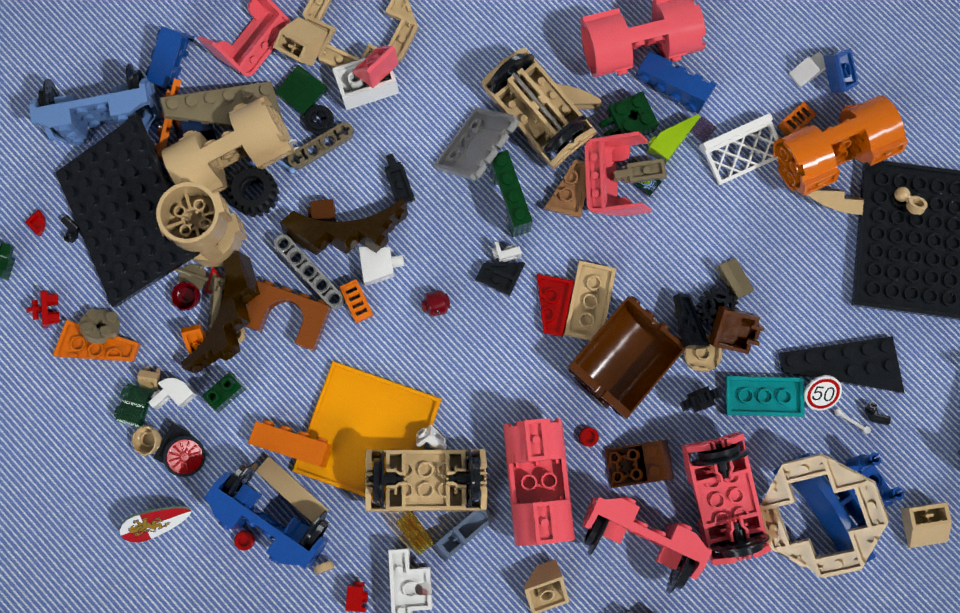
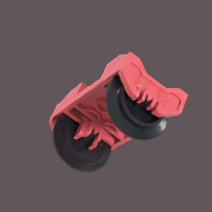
[681,432,771,565]
[582,496,712,593]

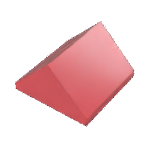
[352,45,399,88]

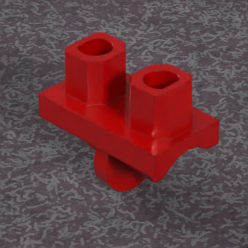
[26,290,60,328]

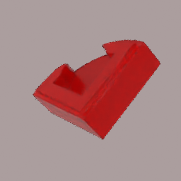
[25,209,46,237]

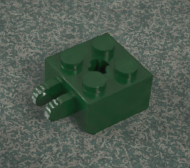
[599,91,659,137]

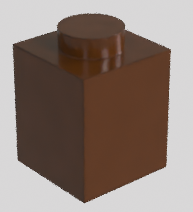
[307,199,337,222]

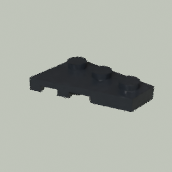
[673,293,710,349]

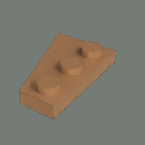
[544,159,586,218]

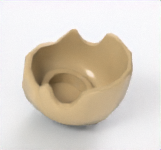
[132,425,162,456]

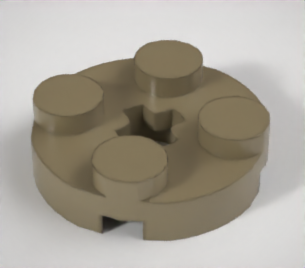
[79,308,120,344]

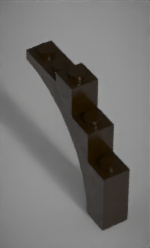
[280,199,408,255]
[181,251,260,374]

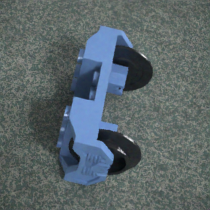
[29,63,163,146]

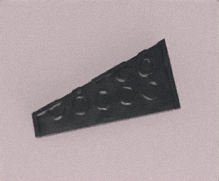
[778,336,905,394]

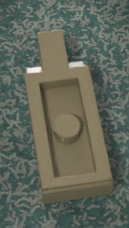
[612,159,667,184]
[207,277,225,331]

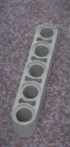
[274,234,344,310]

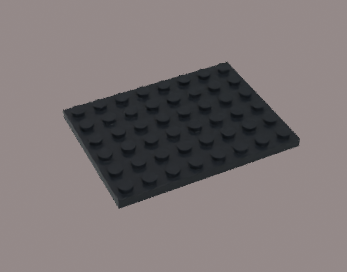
[55,115,200,307]
[851,161,960,320]

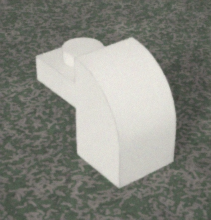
[148,378,197,409]

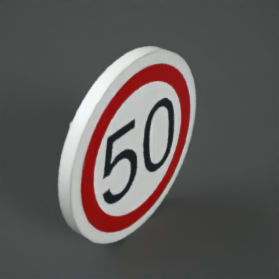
[804,375,842,411]

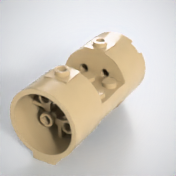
[162,96,295,193]
[156,182,247,268]

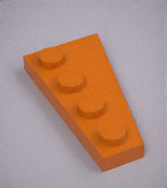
[154,78,182,162]
[52,320,141,362]

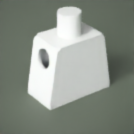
[359,247,404,286]

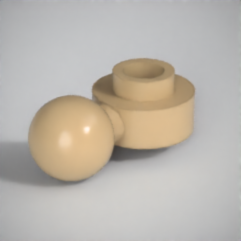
[894,187,928,215]

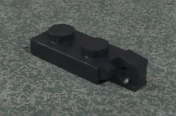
[385,153,415,204]

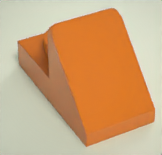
[181,324,207,355]

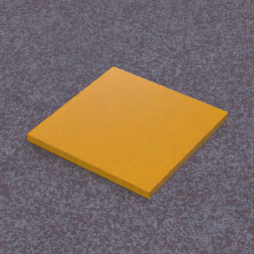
[292,361,442,504]

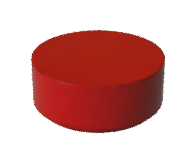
[579,427,599,447]
[234,530,255,551]

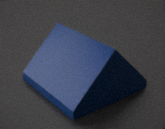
[823,48,859,92]

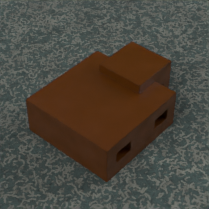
[708,306,764,354]

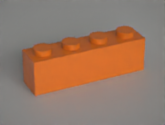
[248,419,333,468]

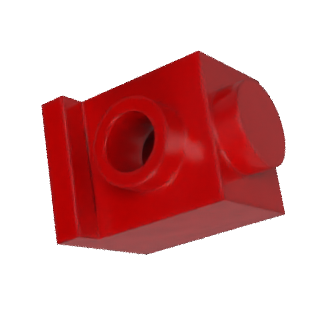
[345,581,368,612]

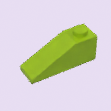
[647,114,701,164]

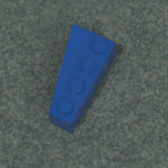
[636,51,717,114]

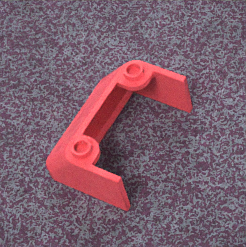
[198,0,290,76]
[585,131,651,216]

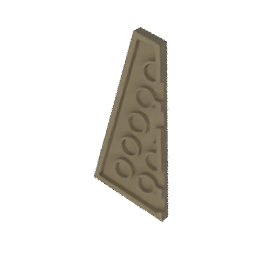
[160,81,283,128]

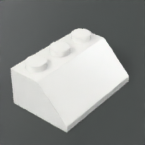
[332,58,399,110]

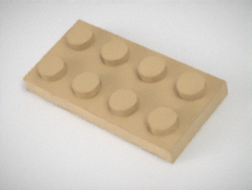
[564,261,617,341]

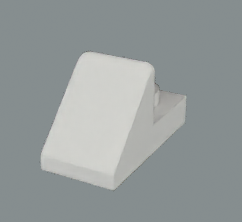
[789,51,826,88]

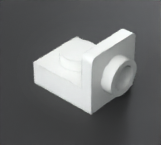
[492,241,522,263]
[416,424,446,450]

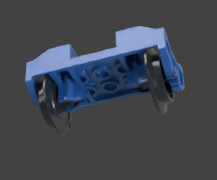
[204,462,329,569]

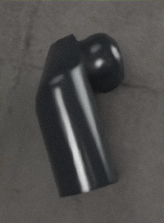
[61,215,79,243]
[864,402,891,425]

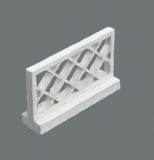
[699,113,779,186]

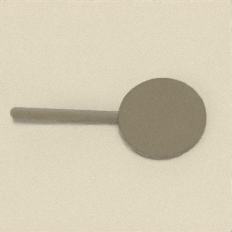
[178,264,207,290]

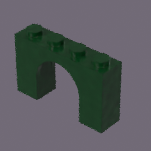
[489,150,533,238]

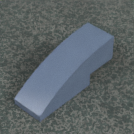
[433,510,494,561]

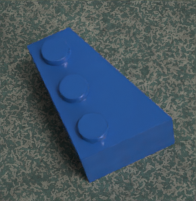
[146,26,195,89]

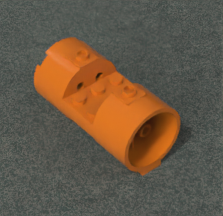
[773,95,908,196]

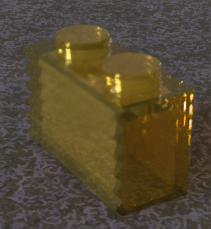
[396,511,435,555]

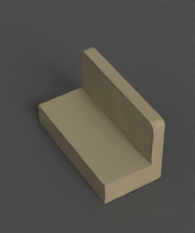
[716,258,754,301]

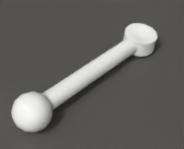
[834,409,871,434]

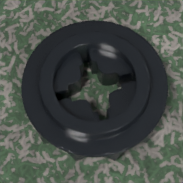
[304,105,334,134]

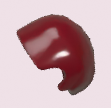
[171,281,201,311]

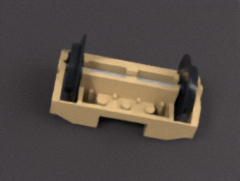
[481,47,597,170]

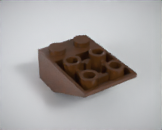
[605,440,674,488]

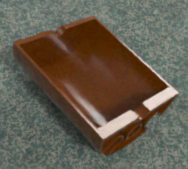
[567,296,686,419]

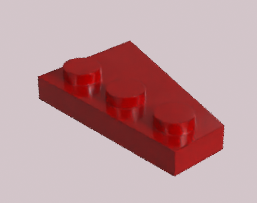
[537,274,574,337]

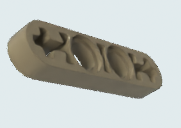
[288,122,354,170]

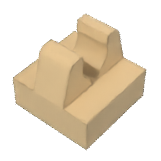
[137,366,161,391]

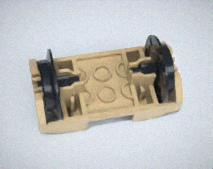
[365,449,487,513]

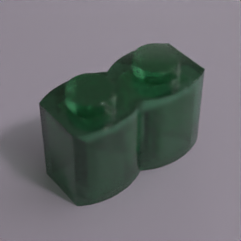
[114,384,154,428]

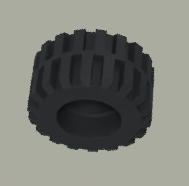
[228,165,279,217]

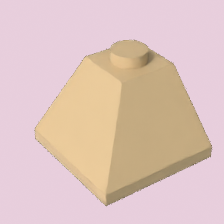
[523,559,570,613]

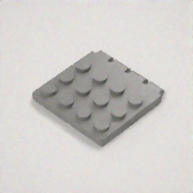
[433,107,520,181]

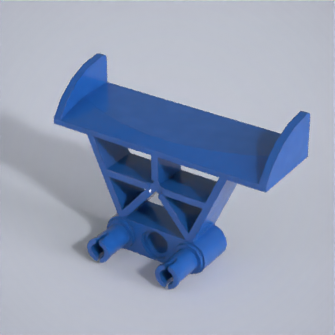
[772,452,904,563]

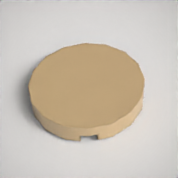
[683,334,722,372]

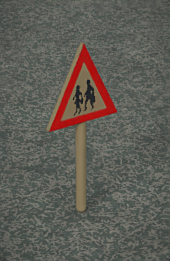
[174,267,224,294]

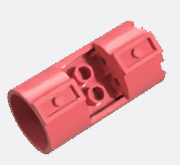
[580,0,706,78]
[503,418,575,546]

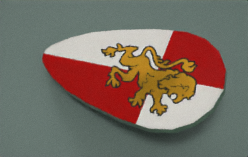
[119,506,191,543]

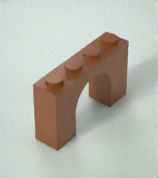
[244,280,331,352]

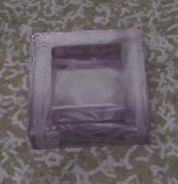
[690,116,716,142]

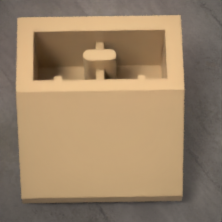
[273,17,328,66]
[900,502,952,548]

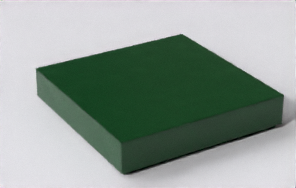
[275,65,328,116]

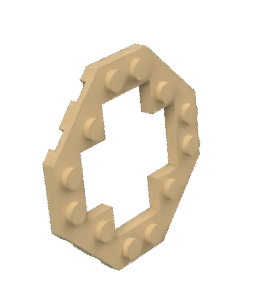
[303,0,418,68]
[760,453,889,578]

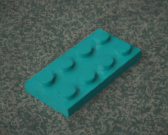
[725,376,805,417]

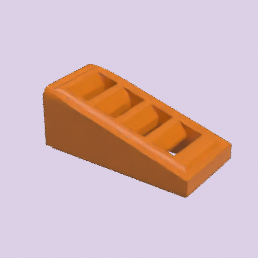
[777,102,817,136]
[339,279,374,323]

